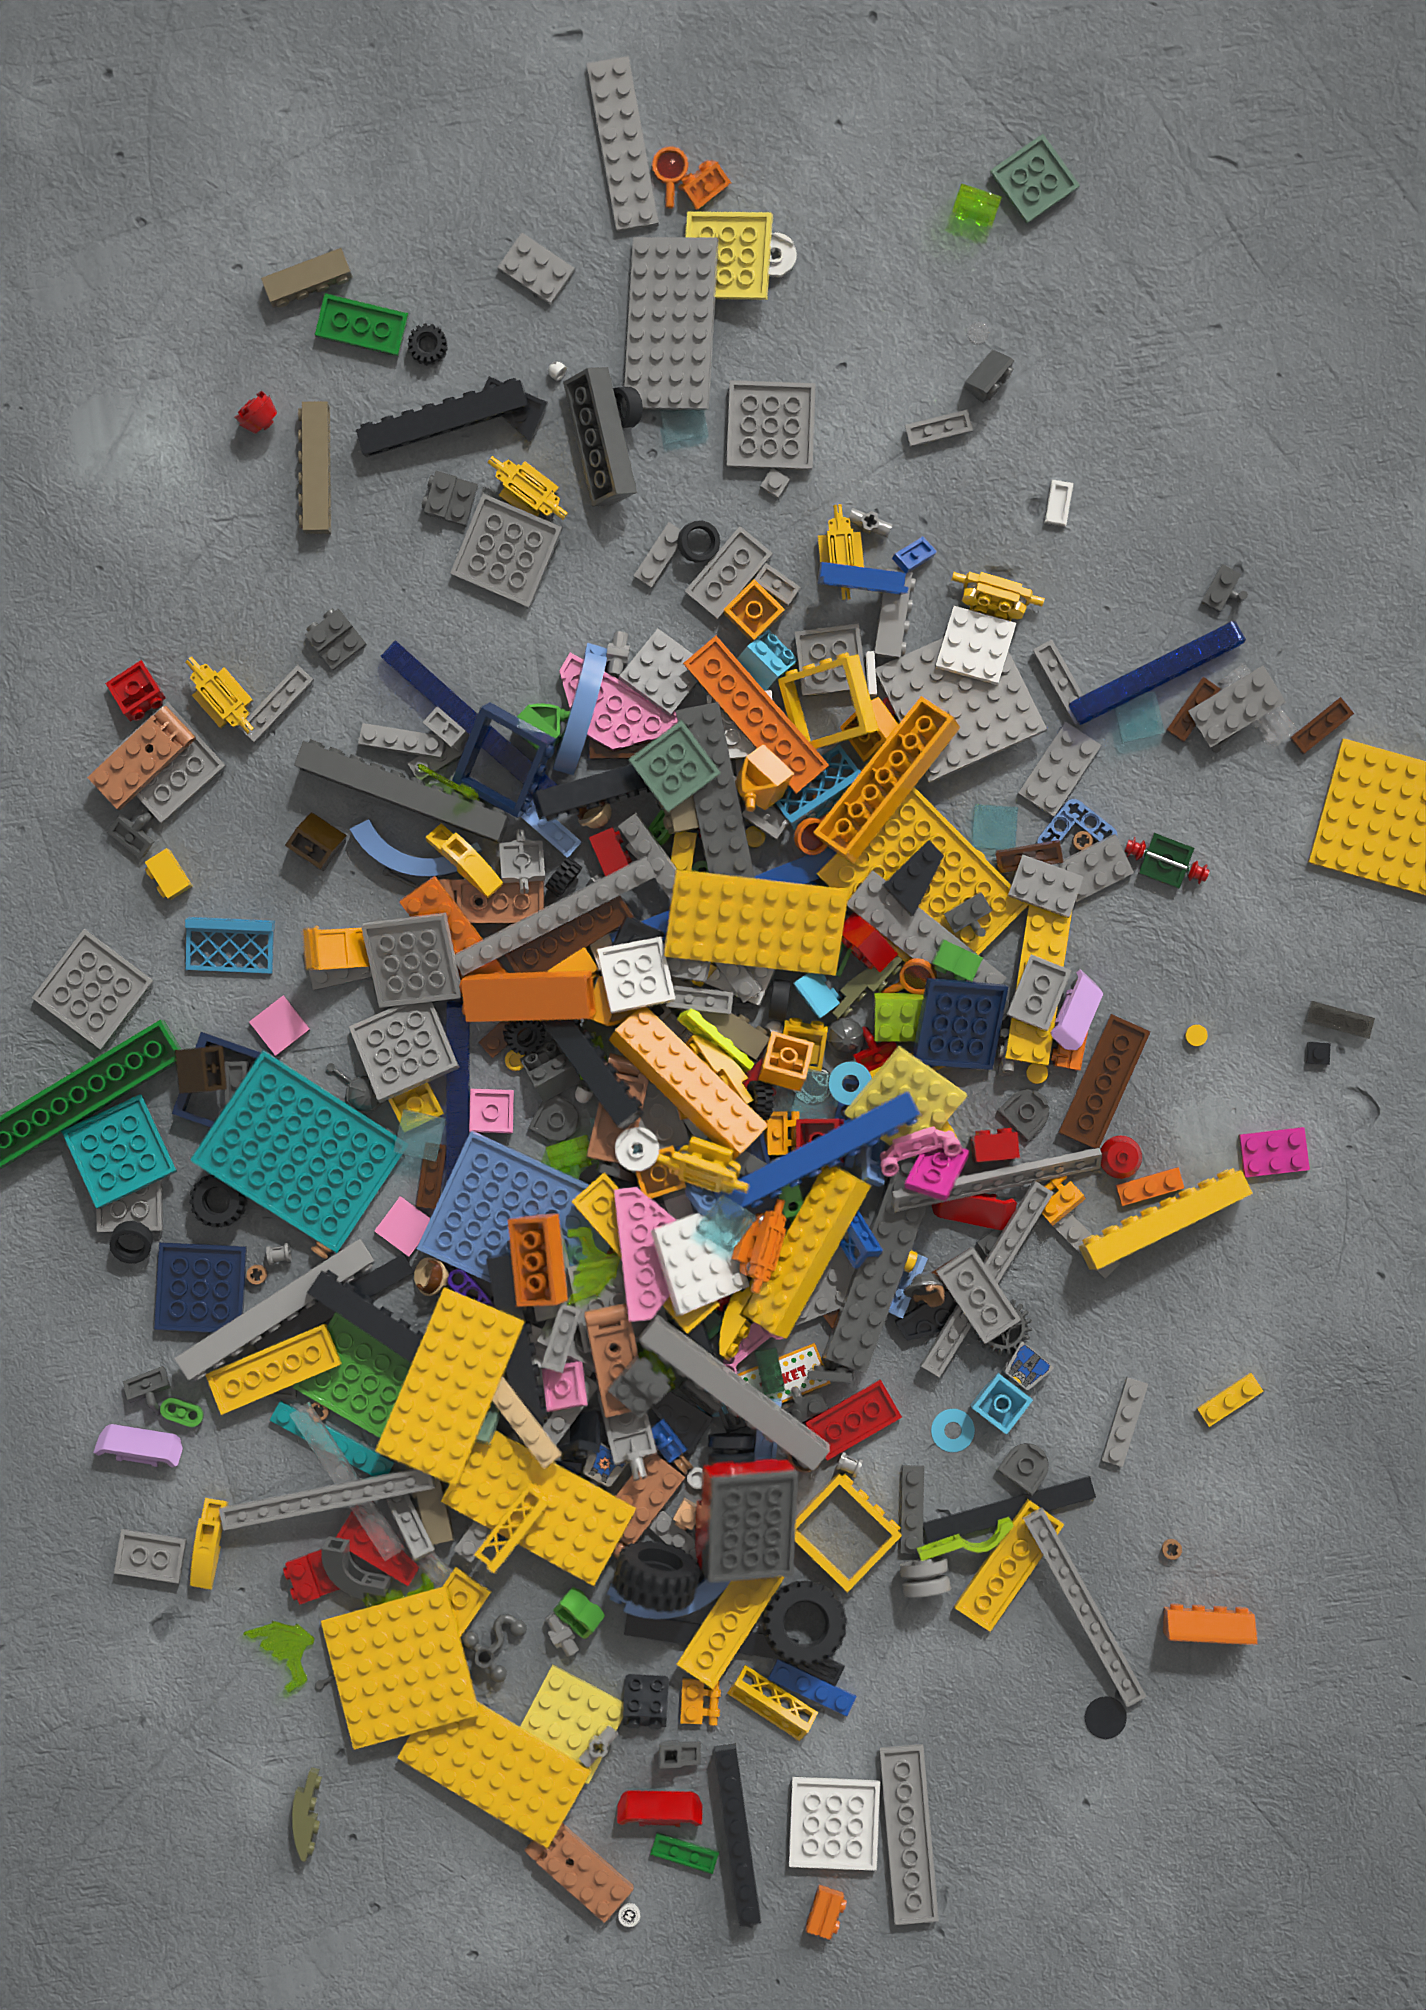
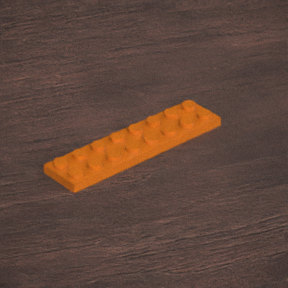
[683,636,829,794]

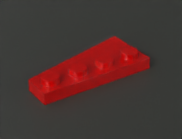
[336,1504,419,1586]

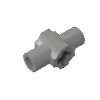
[849,508,892,537]
[606,631,630,677]
[545,1613,579,1657]
[579,1725,618,1768]

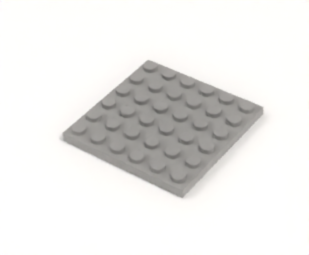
[875,638,1047,784]

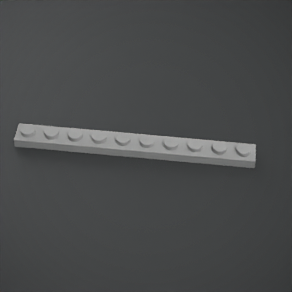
[618,813,763,1002]
[455,856,656,975]
[892,1148,1102,1212]
[920,1181,1054,1377]
[454,1374,598,1562]
[219,1468,436,1530]
[1023,1507,1146,1707]

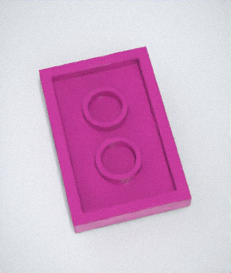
[1239,1127,1310,1178]
[905,1148,970,1202]

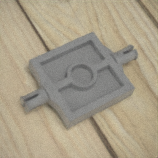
[499,829,545,894]

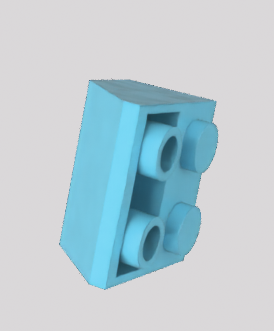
[737,630,798,691]

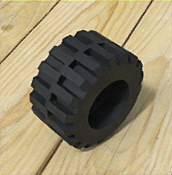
[189,1174,247,1228]

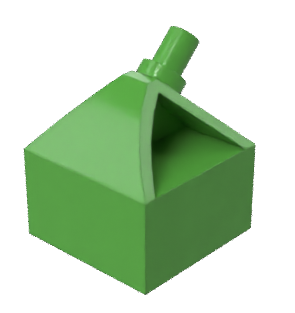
[517,704,570,751]

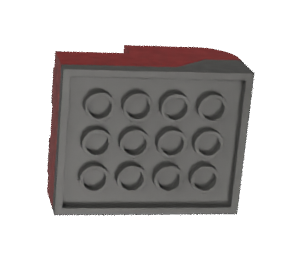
[695,1459,798,1583]

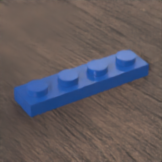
[768,1659,856,1716]

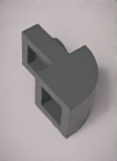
[647,1003,687,1038]
[659,1740,701,1768]

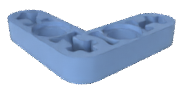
[1037,799,1117,844]

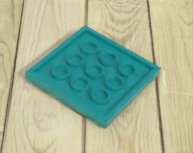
[61,1094,177,1209]

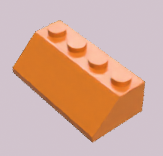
[508,1214,568,1306]
[1163,1604,1257,1645]

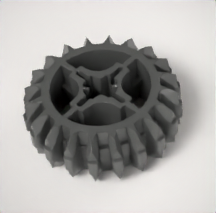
[973,1297,1032,1356]

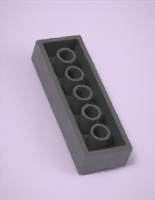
[563,367,637,507]

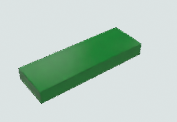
[650,1832,719,1874]

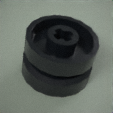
[708,1433,755,1466]

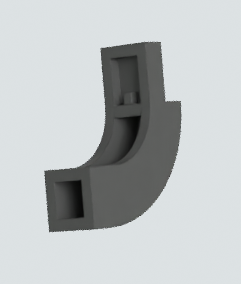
[322,1536,391,1599]

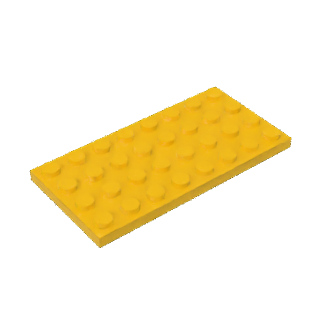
[663,869,849,976]
[376,1288,525,1485]
[441,1430,636,1586]
[397,1701,592,1848]

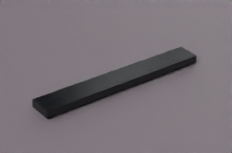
[254,1254,414,1351]
[923,1476,1096,1544]
[624,1613,799,1660]

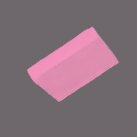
[249,995,310,1056]
[469,1089,514,1134]
[375,1196,431,1257]
[542,1361,587,1412]

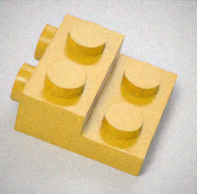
[783,1017,828,1072]
[388,1082,444,1132]

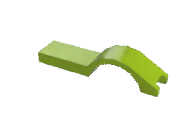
[917,1517,1014,1561]

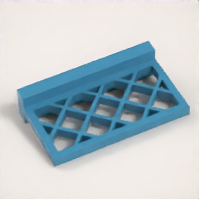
[775,745,861,831]
[185,917,275,973]

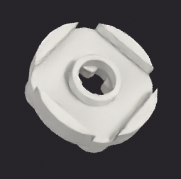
[769,233,797,278]
[615,1127,659,1172]

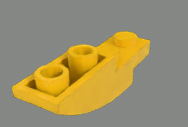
[426,823,503,898]
[685,1034,753,1105]
[719,1278,754,1362]
[190,1498,228,1590]

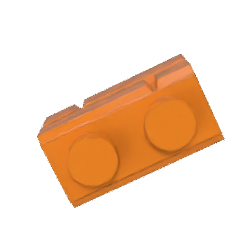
[1050,1032,1088,1071]
[805,1885,847,1939]

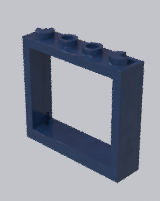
[452,702,556,818]
[172,1032,276,1127]

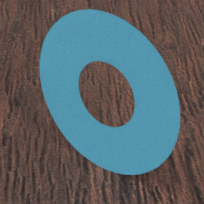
[829,1062,872,1105]
[931,1409,975,1452]

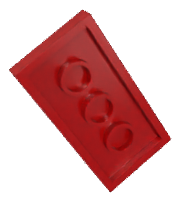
[805,1379,902,1461]

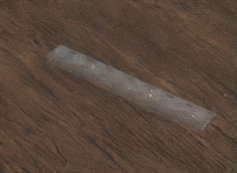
[290,1402,404,1561]

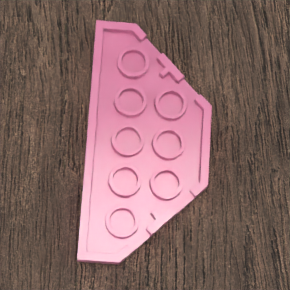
[559,653,678,751]
[614,1187,676,1322]

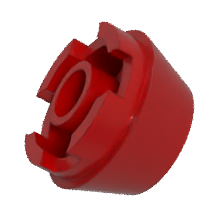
[234,390,277,434]
[1100,1135,1142,1179]

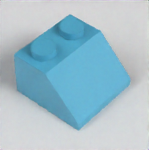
[793,973,840,1020]
[970,1373,1033,1434]

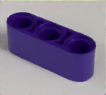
[448,1269,495,1308]

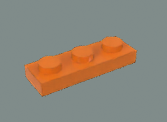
[1115,1167,1184,1206]

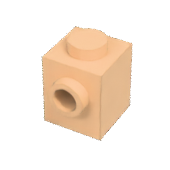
[673,1498,697,1531]

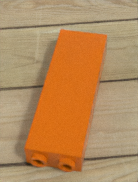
[459,970,596,1022]

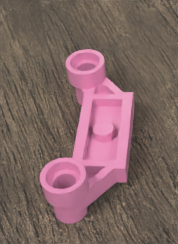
[880,1126,962,1176]
[723,1322,783,1374]

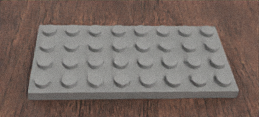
[623,237,719,410]

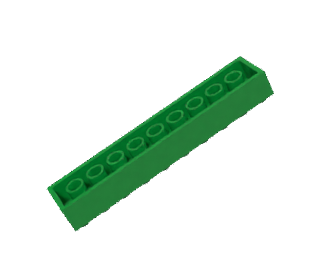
[0,1020,181,1169]

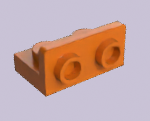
[678,160,731,209]

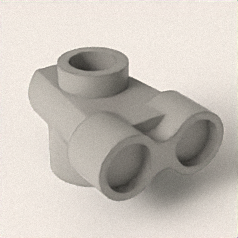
[997,1040,1020,1076]

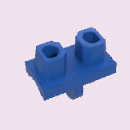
[651,1418,687,1463]

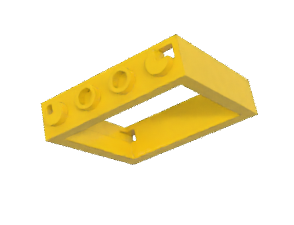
[778,652,879,749]
[795,1472,902,1592]

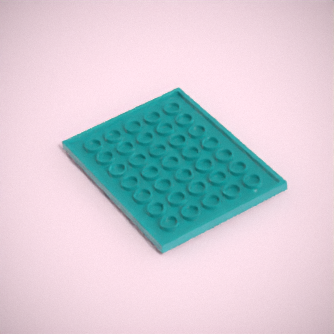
[190,1050,409,1253]

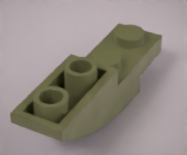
[831,957,902,1019]
[292,1767,322,1861]

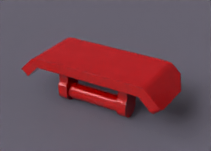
[931,1193,1017,1230]
[617,1790,703,1827]

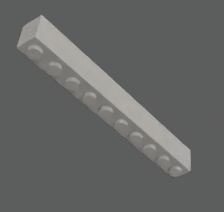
[174,1238,374,1381]
[640,1314,830,1471]

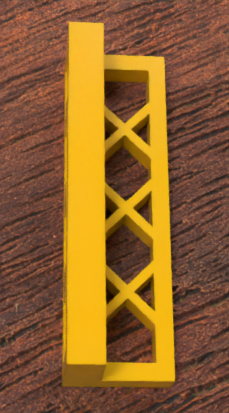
[474,1485,549,1573]
[727,1665,818,1741]

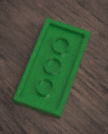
[315,293,409,357]

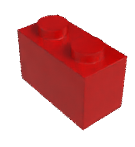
[589,827,632,877]

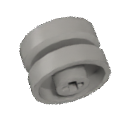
[899,1557,951,1597]

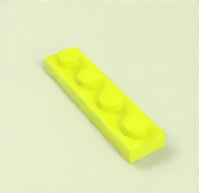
[677,1008,754,1073]

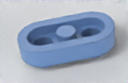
[685,1183,719,1216]

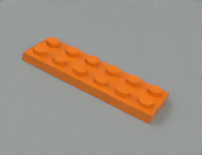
[399,876,508,981]

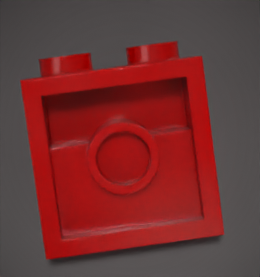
[105,660,166,722]
[283,1549,340,1605]

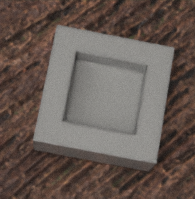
[760,468,790,498]

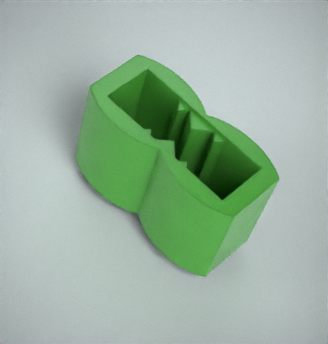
[931,939,983,981]
[553,1587,605,1639]

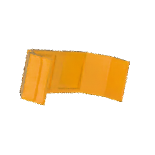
[302,927,370,970]

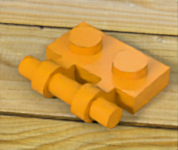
[764,1111,800,1155]
[1041,1176,1086,1226]
[680,1678,721,1725]

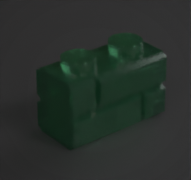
[755,1346,785,1395]

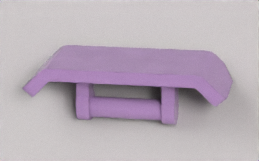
[1051,969,1103,1050]
[94,1424,183,1468]

